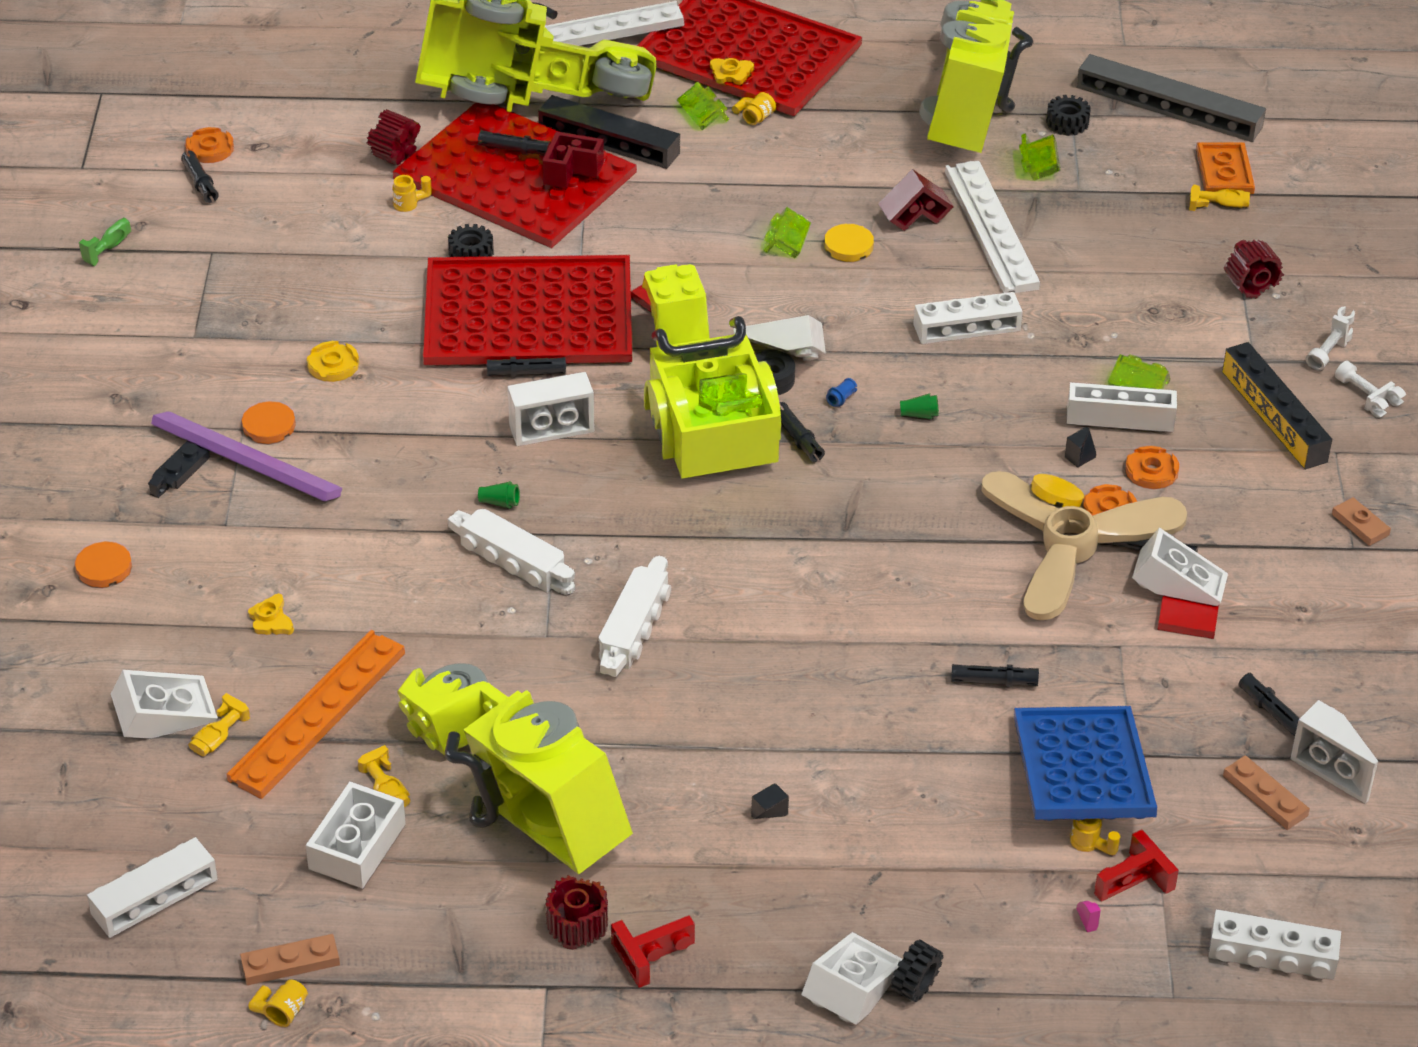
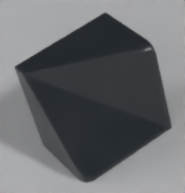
[1065,427,1097,468]
[751,783,789,819]

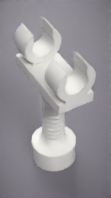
[1306,306,1355,371]
[1335,361,1406,418]

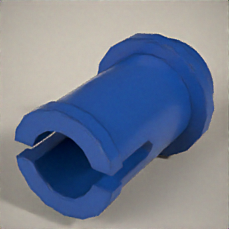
[826,378,858,407]

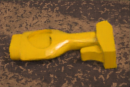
[1189,184,1250,211]
[188,693,250,757]
[358,745,411,807]

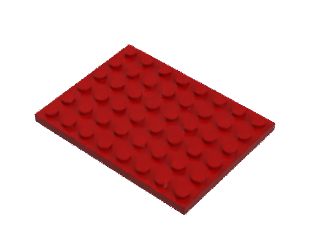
[637,0,862,116]
[393,102,637,249]
[423,255,632,365]

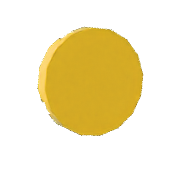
[824,224,874,262]
[306,341,359,382]
[1030,474,1084,507]

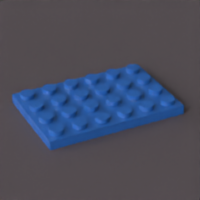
[1014,706,1158,821]

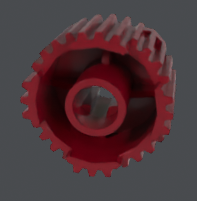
[366,109,421,165]
[1224,240,1284,299]
[545,875,608,950]

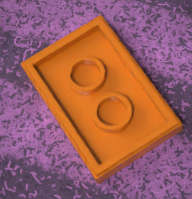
[1196,142,1255,194]

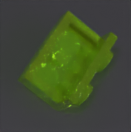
[676,82,730,131]
[1019,133,1061,181]
[763,207,811,259]
[1108,354,1171,390]
[699,373,762,416]

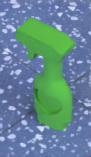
[79,218,131,266]

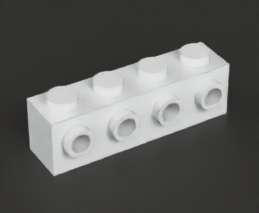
[913,292,1022,344]
[1067,382,1177,432]
[87,837,218,938]
[1208,910,1341,980]

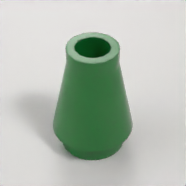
[900,393,939,419]
[478,481,520,509]

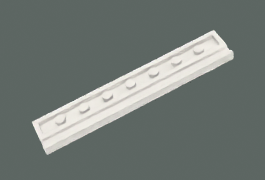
[545,1,684,46]
[945,161,1040,293]

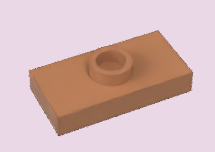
[1332,497,1391,546]

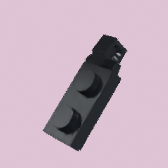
[148,441,210,498]

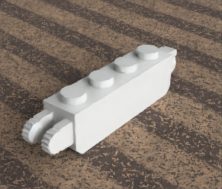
[448,509,575,595]
[599,556,671,677]

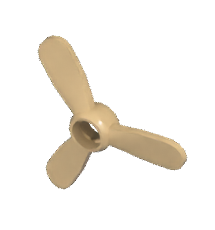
[981,471,1187,620]

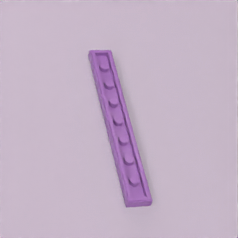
[151,411,342,502]

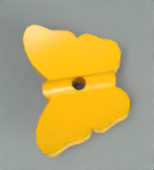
[710,58,754,85]
[248,593,294,635]

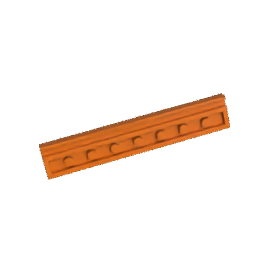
[227,630,405,799]

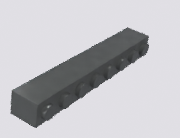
[1076,54,1266,142]

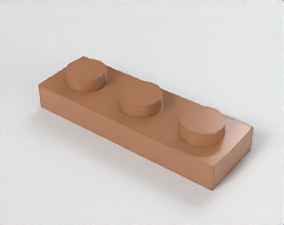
[1223,755,1310,830]
[240,934,340,986]

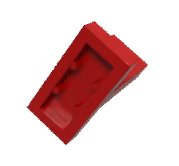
[1094,829,1179,902]
[611,915,695,988]

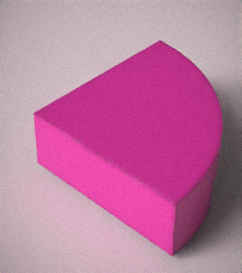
[1076,901,1101,932]

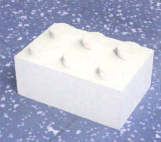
[507,372,594,446]
[306,782,406,888]

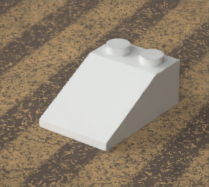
[733,315,826,361]
[1132,528,1228,606]
[111,670,218,739]
[1291,700,1378,804]
[801,932,902,1025]

